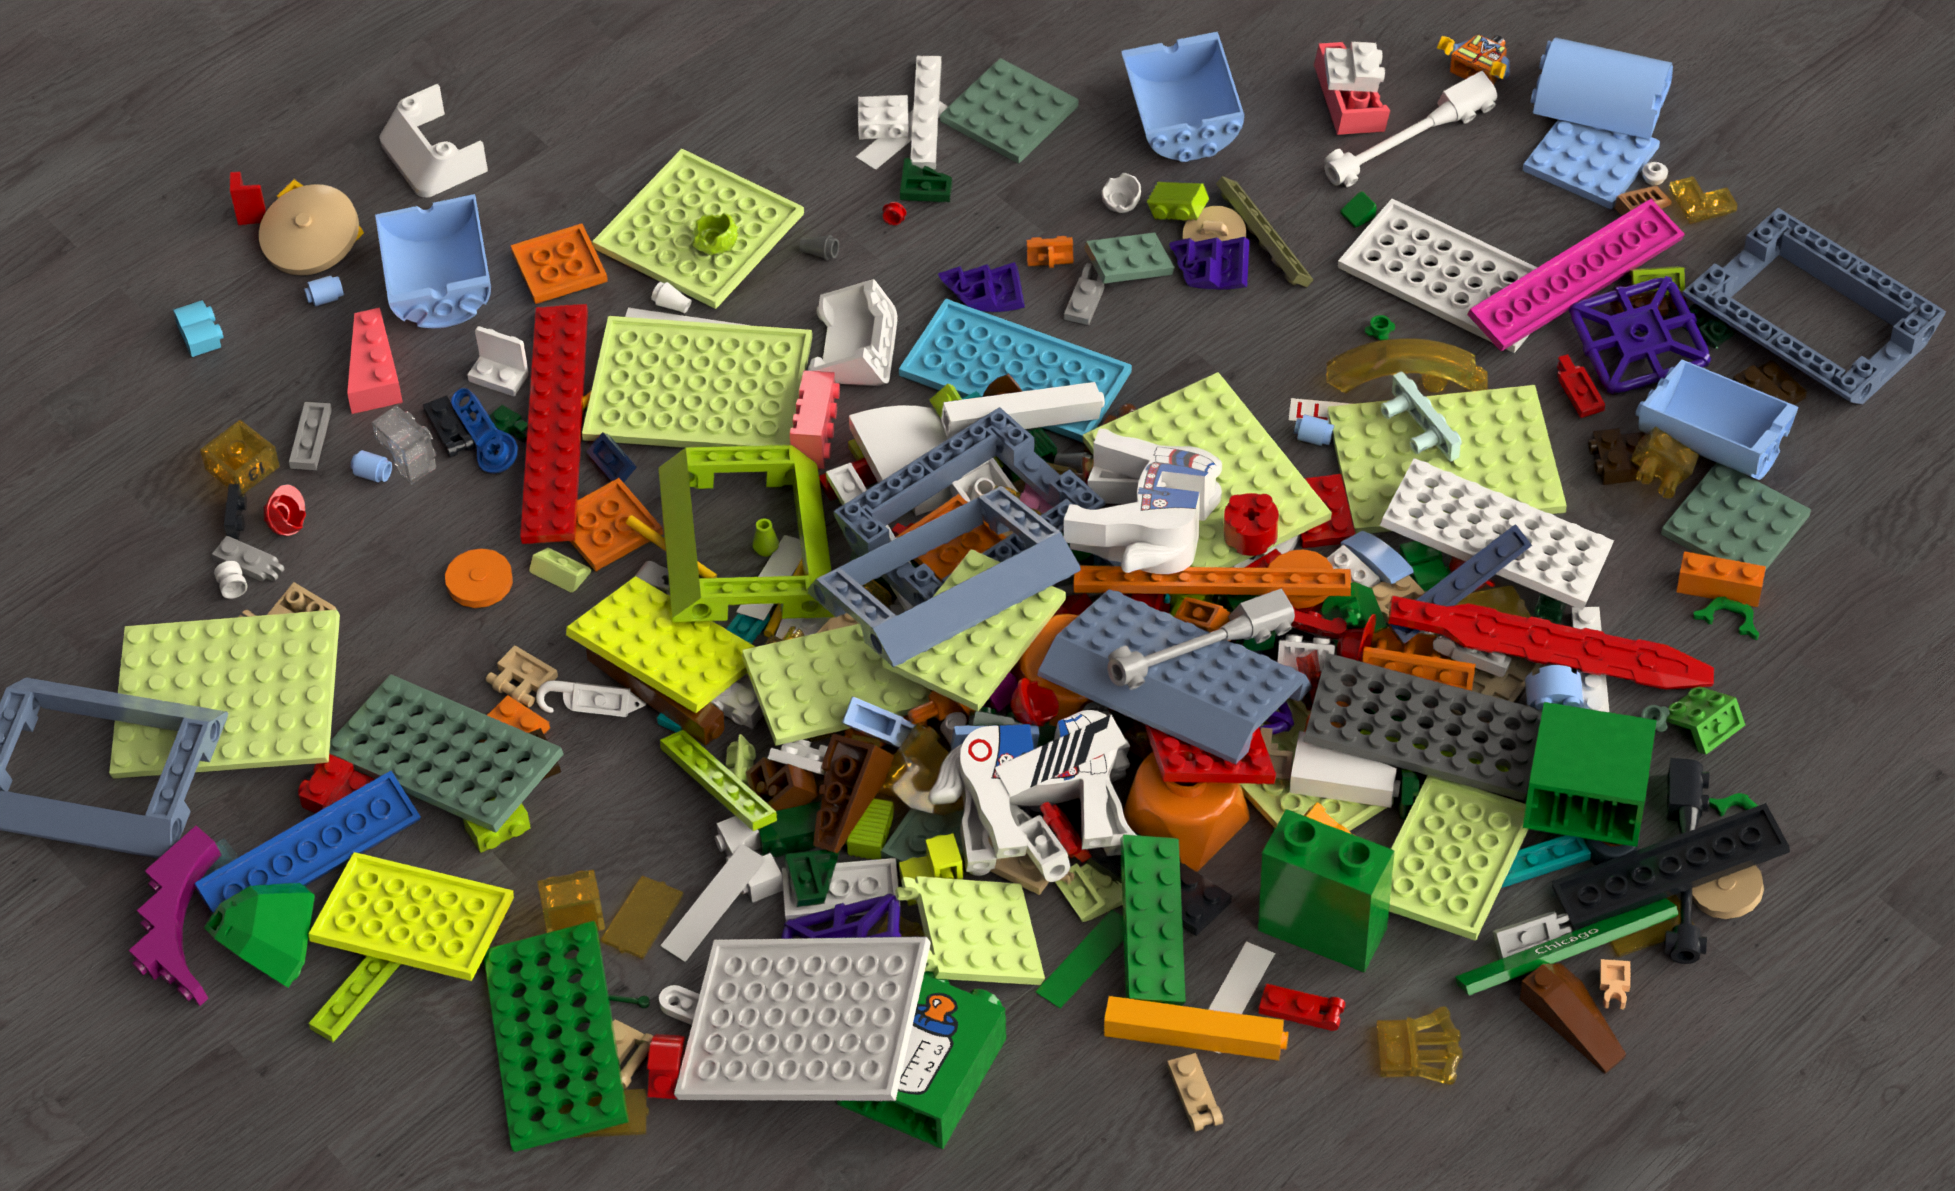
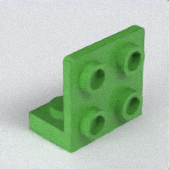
[1666,687,1745,755]

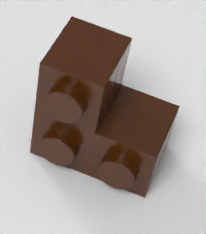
[746,757,819,811]

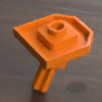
[908,691,975,724]

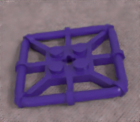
[1569,276,1711,394]
[781,893,901,939]

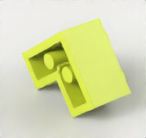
[899,833,963,906]

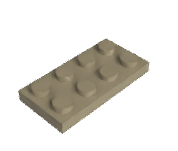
[1450,654,1545,723]

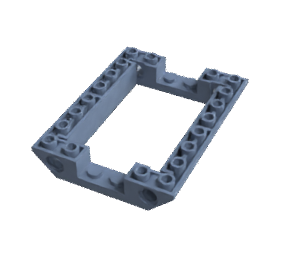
[1682,208,1946,404]
[834,407,1105,607]
[807,486,1081,667]
[0,678,229,859]

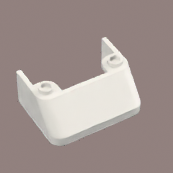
[380,84,488,197]

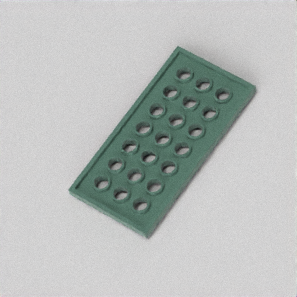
[329,674,563,833]

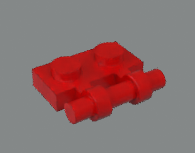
[1040,802,1092,863]

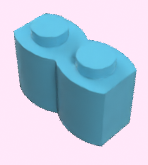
[173,300,224,357]

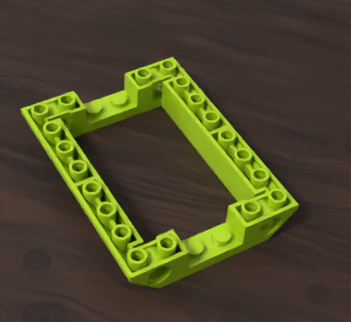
[658,445,835,622]

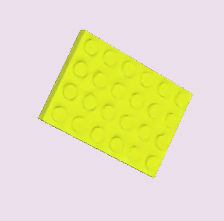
[566,576,755,713]
[309,852,514,981]

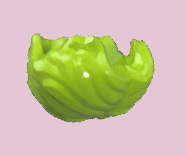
[692,213,738,255]

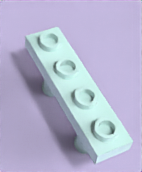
[1381,371,1462,462]

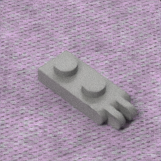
[212,536,284,582]
[1492,912,1572,959]

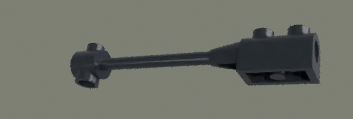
[1664,758,1710,964]

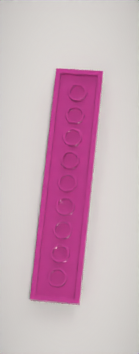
[1467,199,1685,352]

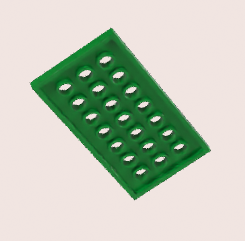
[484,921,629,1152]

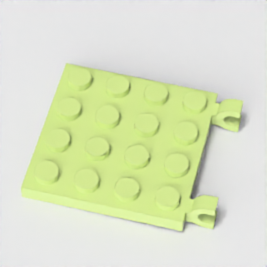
[895,876,1045,985]

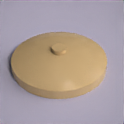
[259,185,359,275]

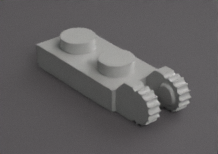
[1064,263,1105,325]
[1432,634,1512,677]

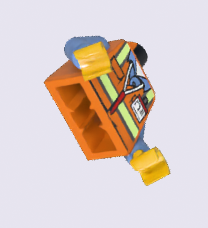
[1436,35,1510,85]

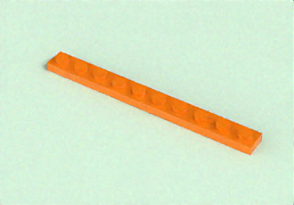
[1074,566,1351,596]

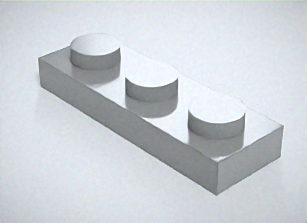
[289,402,332,470]

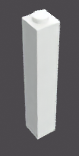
[941,382,1105,439]

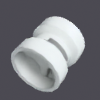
[214,561,248,599]

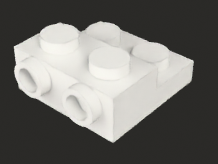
[1324,42,1385,92]
[858,95,909,139]
[710,673,764,729]
[768,740,828,775]

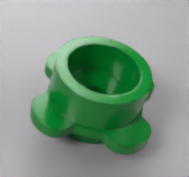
[1365,315,1395,341]

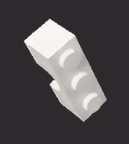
[715,816,783,903]

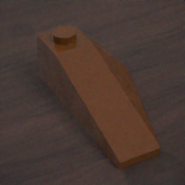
[813,733,894,854]
[1520,963,1626,1074]

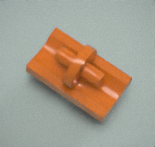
[1027,236,1074,268]

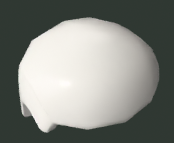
[1102,173,1141,213]

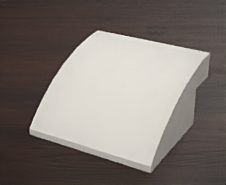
[849,406,952,516]

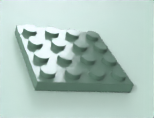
[940,58,1078,164]
[1661,462,1811,571]

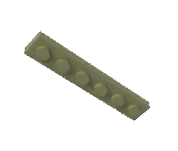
[1216,176,1313,287]

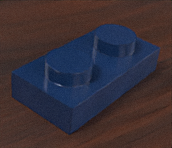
[586,432,637,483]

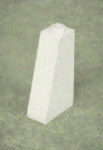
[1290,731,1401,808]

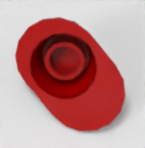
[1337,614,1376,662]

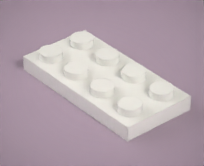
[782,858,901,921]

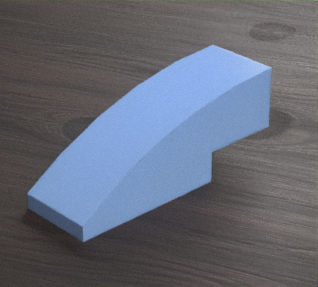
[1341,531,1413,584]
[842,697,925,754]

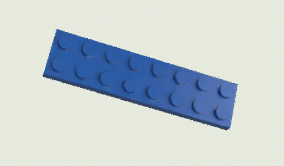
[194,771,421,915]

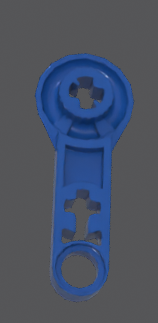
[451,388,518,474]

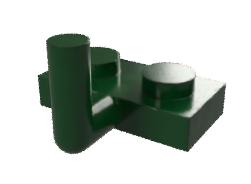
[1399,767,1419,820]

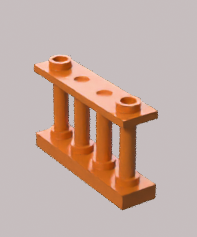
[1362,628,1476,691]

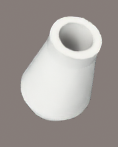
[651,282,691,313]

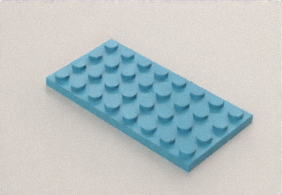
[899,299,1132,443]

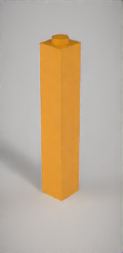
[1104,996,1289,1060]

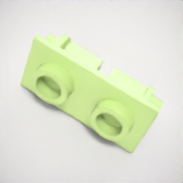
[726,734,756,787]

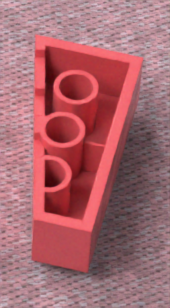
[1314,42,1390,135]
[347,308,403,414]
[790,371,840,469]

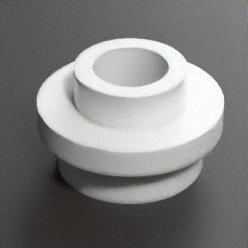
[1642,162,1668,185]

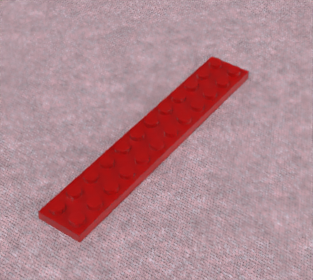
[520,304,588,544]

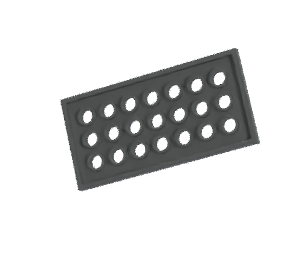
[1303,653,1542,801]

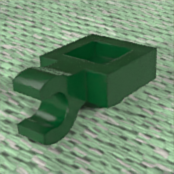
[489,405,528,442]

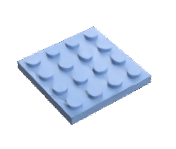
[1523,119,1660,210]

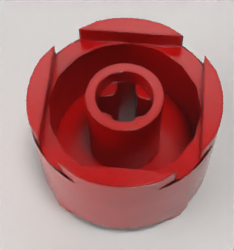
[1224,493,1279,556]

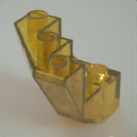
[884,723,964,816]

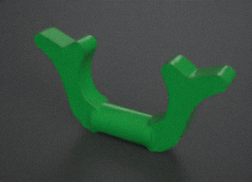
[1693,596,1759,640]
[1709,793,1758,816]

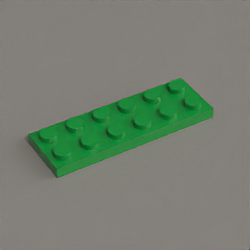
[1120,834,1186,1006]

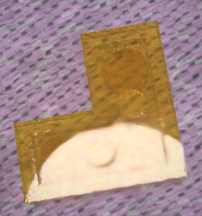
[1669,176,1738,224]

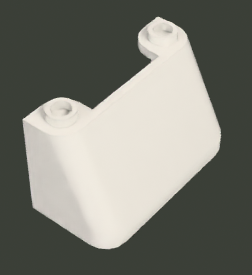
[808,279,897,386]

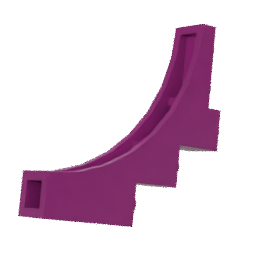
[129,825,222,1006]

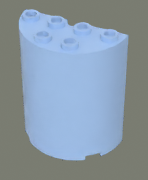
[1121,32,1244,162]
[1531,37,1673,139]
[375,194,491,328]
[1636,360,1798,480]

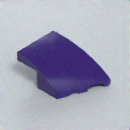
[1169,237,1249,290]
[938,262,1025,312]

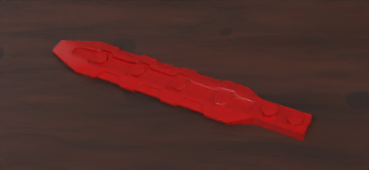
[1388,595,1714,689]

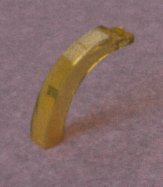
[1327,339,1488,394]

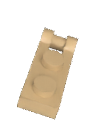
[1168,1053,1223,1132]

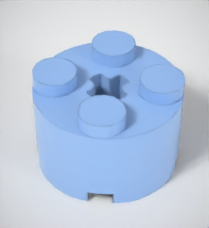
[1525,665,1584,710]

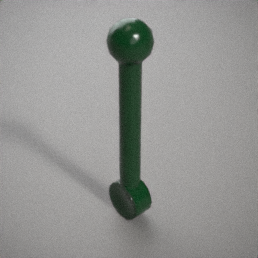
[608,995,650,1009]

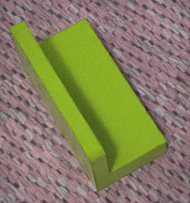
[1628,266,1685,295]

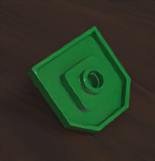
[1321,582,1388,648]

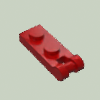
[1290,606,1347,640]
[1259,983,1346,1031]

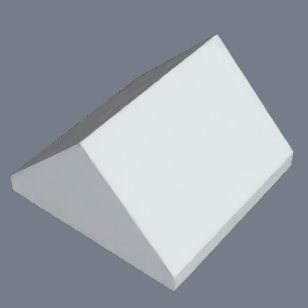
[949,458,1021,502]

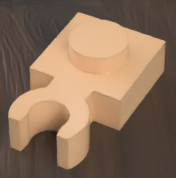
[1600,959,1630,1009]

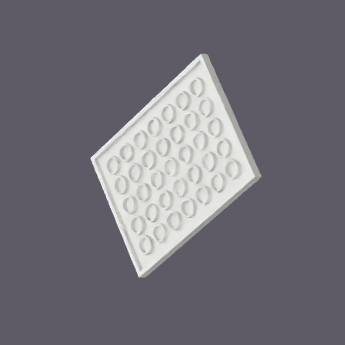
[674,937,931,1101]

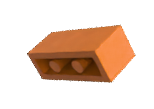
[1677,551,1766,607]

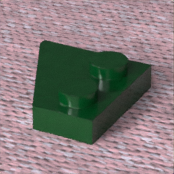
[900,158,952,202]
[784,850,839,907]

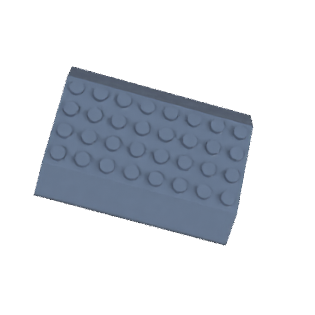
[1037,589,1312,764]

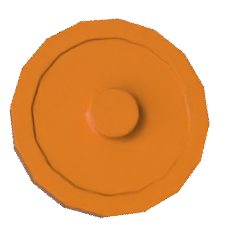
[445,549,513,608]
[1268,549,1333,609]

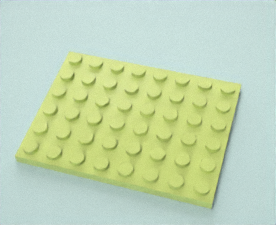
[582,316,812,448]
[1083,372,1332,567]
[1327,385,1567,534]
[109,610,340,778]

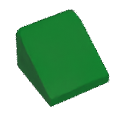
[1340,191,1376,228]

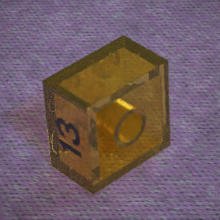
[200,420,280,494]

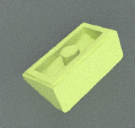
[530,548,591,592]

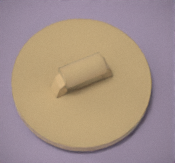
[1183,206,1246,242]

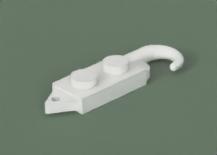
[536,680,646,717]

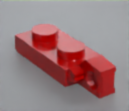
[1557,354,1606,418]

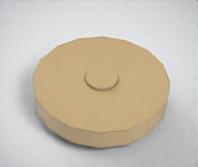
[1692,865,1764,919]

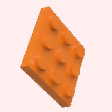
[510,223,608,304]
[570,478,663,572]
[895,494,1007,582]

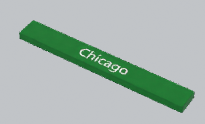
[1455,898,1679,995]

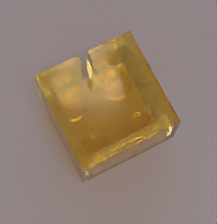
[537,870,605,933]

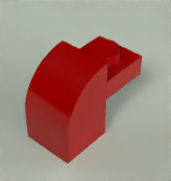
[648,1034,685,1099]

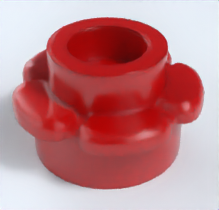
[882,202,907,225]

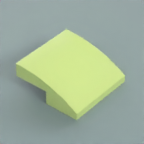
[1055,863,1123,922]

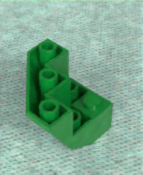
[204,883,315,988]

